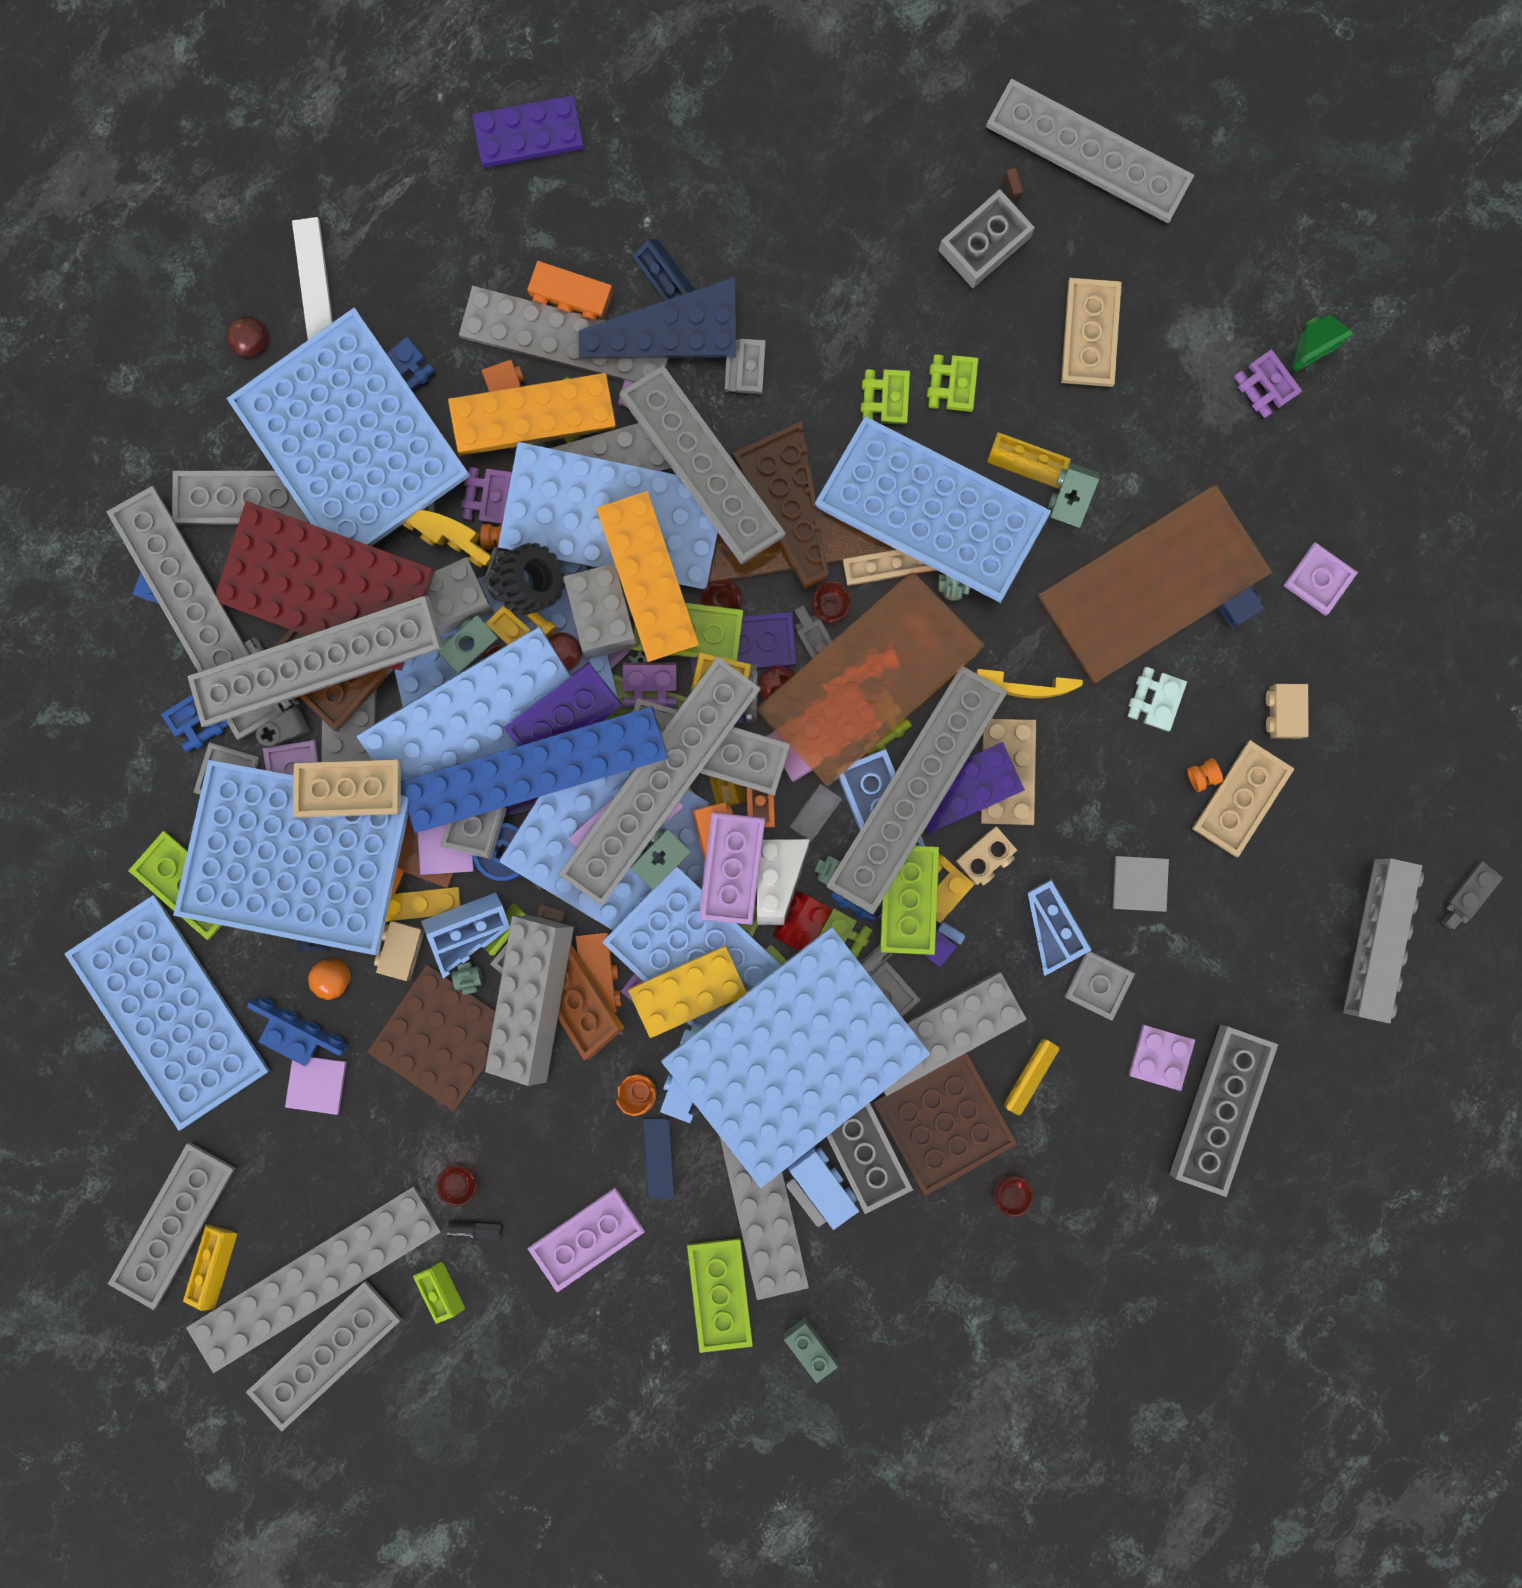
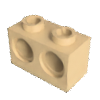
[954,826,1017,886]

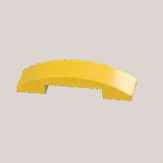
[975,669,1083,699]

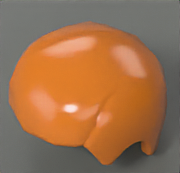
[308,957,351,1000]
[616,1073,657,1116]

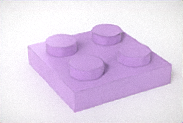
[1128,1025,1195,1091]

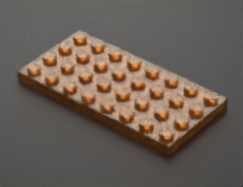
[1038,485,1272,684]
[756,571,984,787]

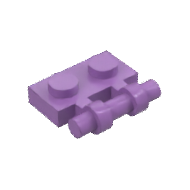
[1234,349,1302,419]
[461,467,512,525]
[623,662,677,708]

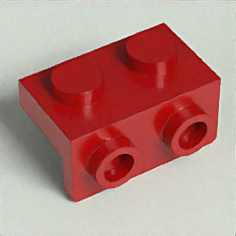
[773,891,833,951]

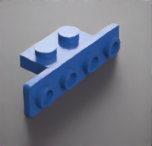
[247,997,349,1066]

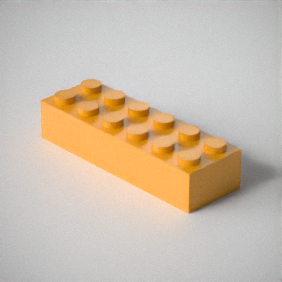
[448,373,616,456]
[596,491,699,662]

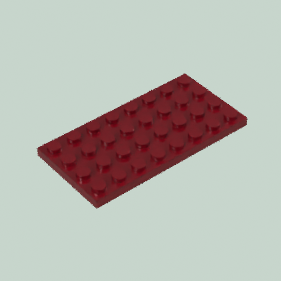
[215,501,436,671]

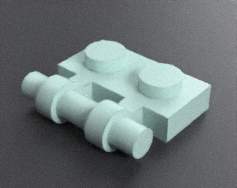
[1128,667,1187,732]

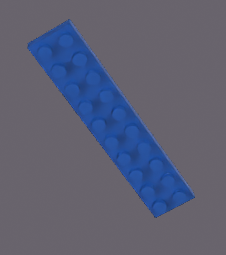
[401,706,669,833]

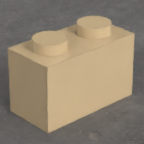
[1266,684,1308,739]
[374,921,425,981]

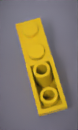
[402,510,492,568]

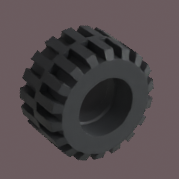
[491,543,565,615]

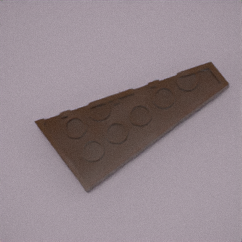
[732,421,829,589]

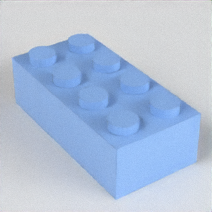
[836,749,925,846]

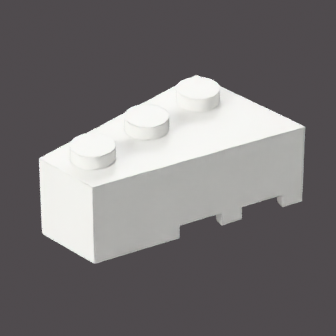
[757,839,810,925]

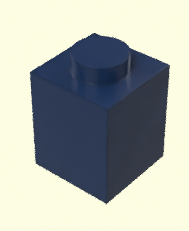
[1218,587,1264,628]

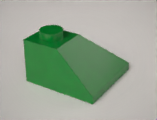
[1291,315,1353,374]

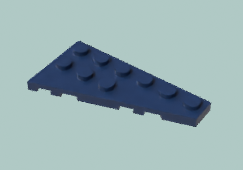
[579,277,736,359]

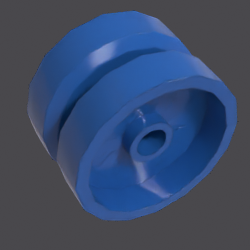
[473,823,522,881]

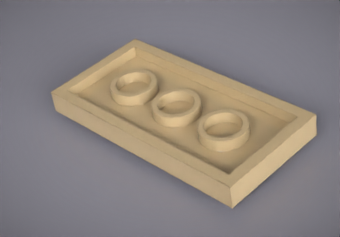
[1061,278,1121,387]
[980,719,1036,825]
[1192,740,1294,857]
[293,760,401,818]

